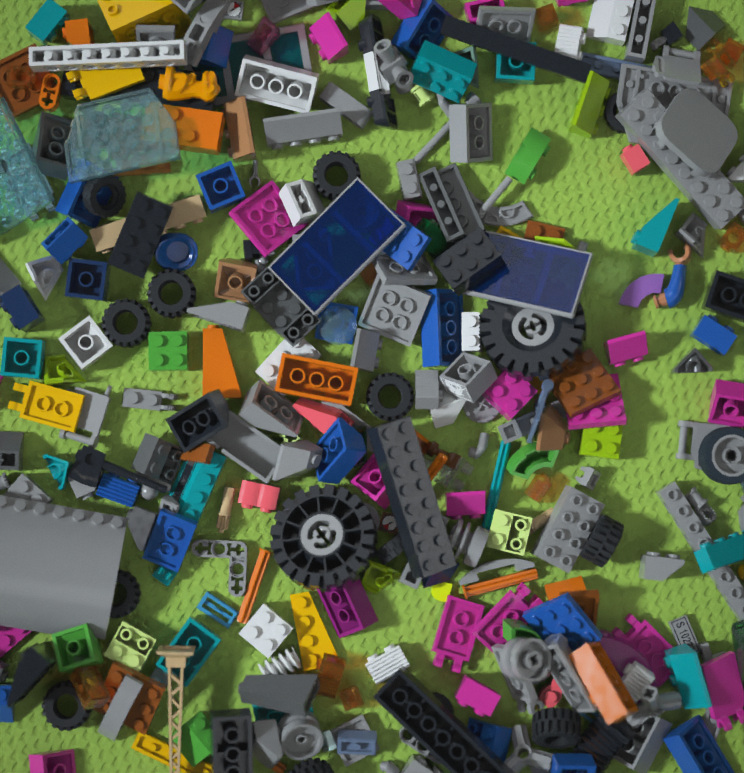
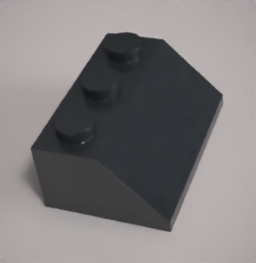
[166,389,229,453]

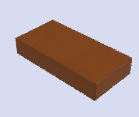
[180,443,215,465]

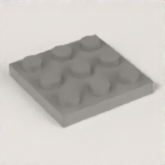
[357,274,432,347]

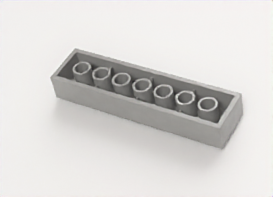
[615,89,744,229]

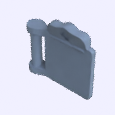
[526,379,554,444]

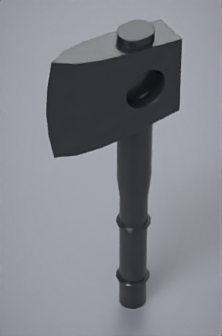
[68,445,168,494]

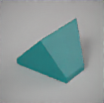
[42,454,74,490]

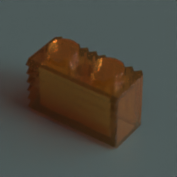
[316,652,347,699]
[69,665,111,710]

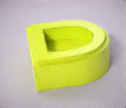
[431,582,452,602]

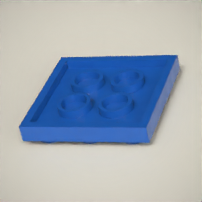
[522,592,603,652]

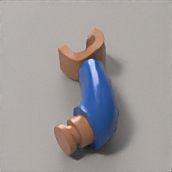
[653,243,692,309]

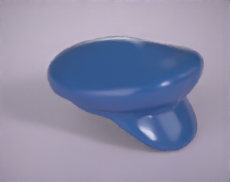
[154,233,198,271]

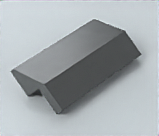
[418,163,486,242]

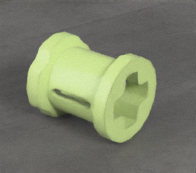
[409,85,434,107]

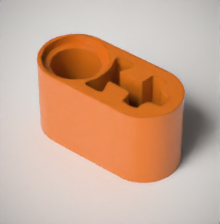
[39,73,62,113]

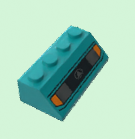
[169,452,227,528]

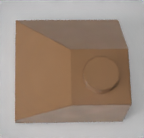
[536,404,571,451]

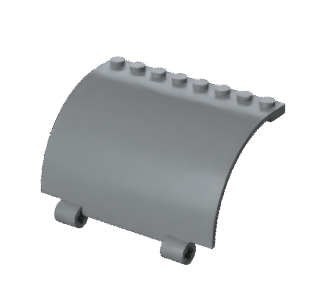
[0,495,127,639]

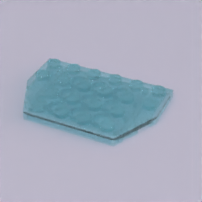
[64,88,181,184]

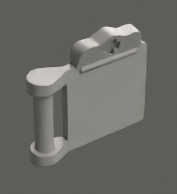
[652,44,702,86]
[59,387,110,449]
[675,420,731,470]

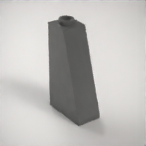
[238,674,320,717]

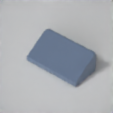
[337,729,377,755]

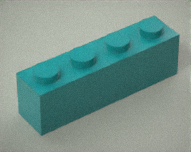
[694,530,744,574]

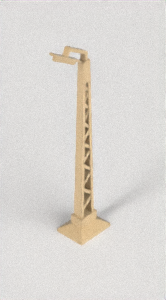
[156,645,196,773]

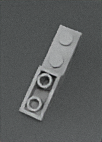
[184,0,232,67]

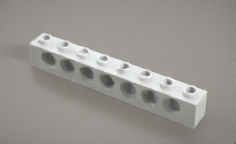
[29,40,188,72]

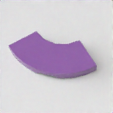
[619,274,664,308]

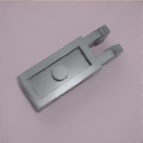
[122,388,178,411]

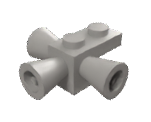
[373,39,414,94]

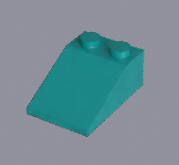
[630,198,680,257]

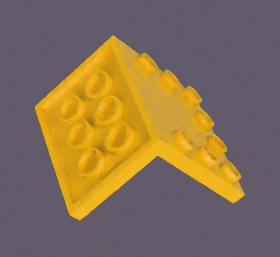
[98,0,192,43]

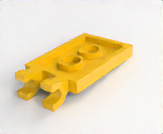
[66,67,145,101]
[8,380,86,433]

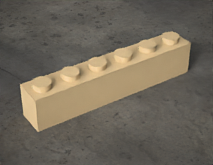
[89,194,207,254]

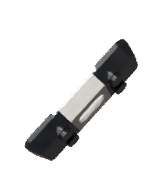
[358,14,398,130]

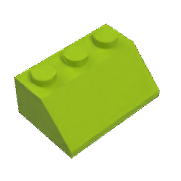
[568,70,611,139]

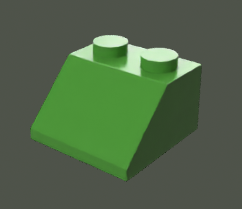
[51,623,104,674]
[168,711,211,767]

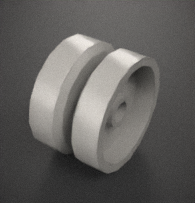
[500,637,552,682]
[278,711,323,760]

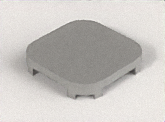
[653,88,738,178]

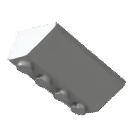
[263,108,343,150]
[543,633,598,713]

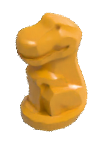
[158,66,220,102]

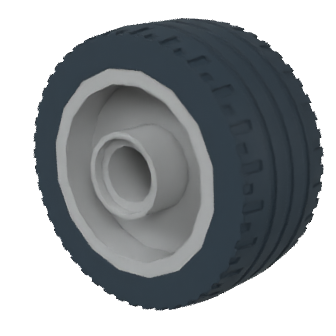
[698,427,744,485]

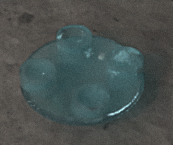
[319,306,357,345]

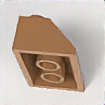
[221,96,257,163]

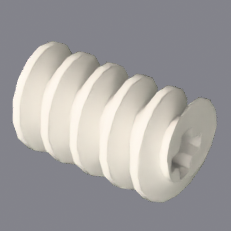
[258,646,301,675]

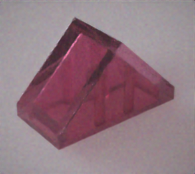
[247,16,280,56]

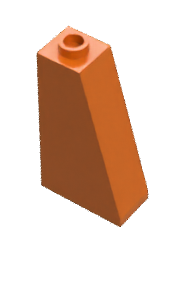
[202,325,242,399]

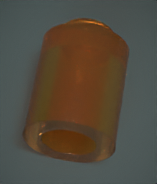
[524,473,552,504]

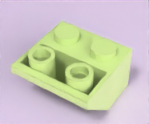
[486,509,533,556]
[104,621,157,672]

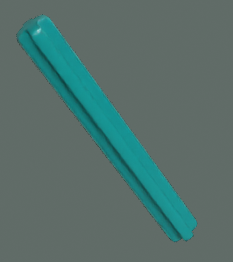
[481,440,511,530]

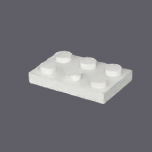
[255,338,322,396]

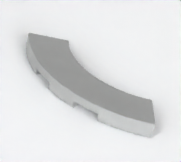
[469,190,533,227]

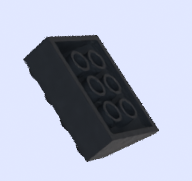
[6,642,57,708]

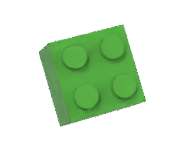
[148,331,189,372]

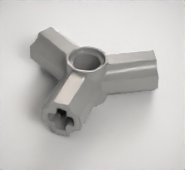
[626,685,682,728]
[504,725,553,773]

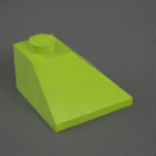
[326,0,366,30]

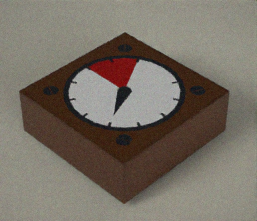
[378,511,398,535]

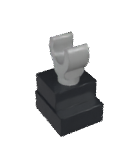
[650,22,683,51]
[243,240,275,262]

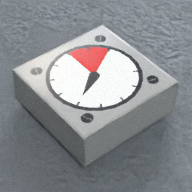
[224,0,244,21]

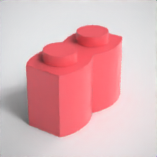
[238,480,281,513]
[537,676,563,708]

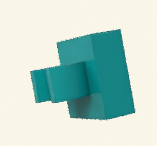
[152,565,179,587]

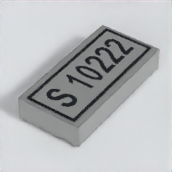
[668,615,702,652]

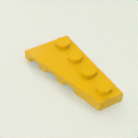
[290,591,342,671]

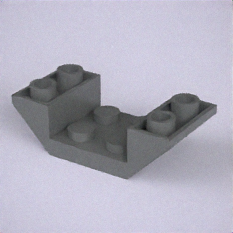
[241,266,321,347]

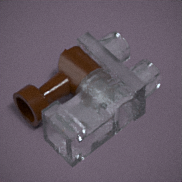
[424,441,474,492]

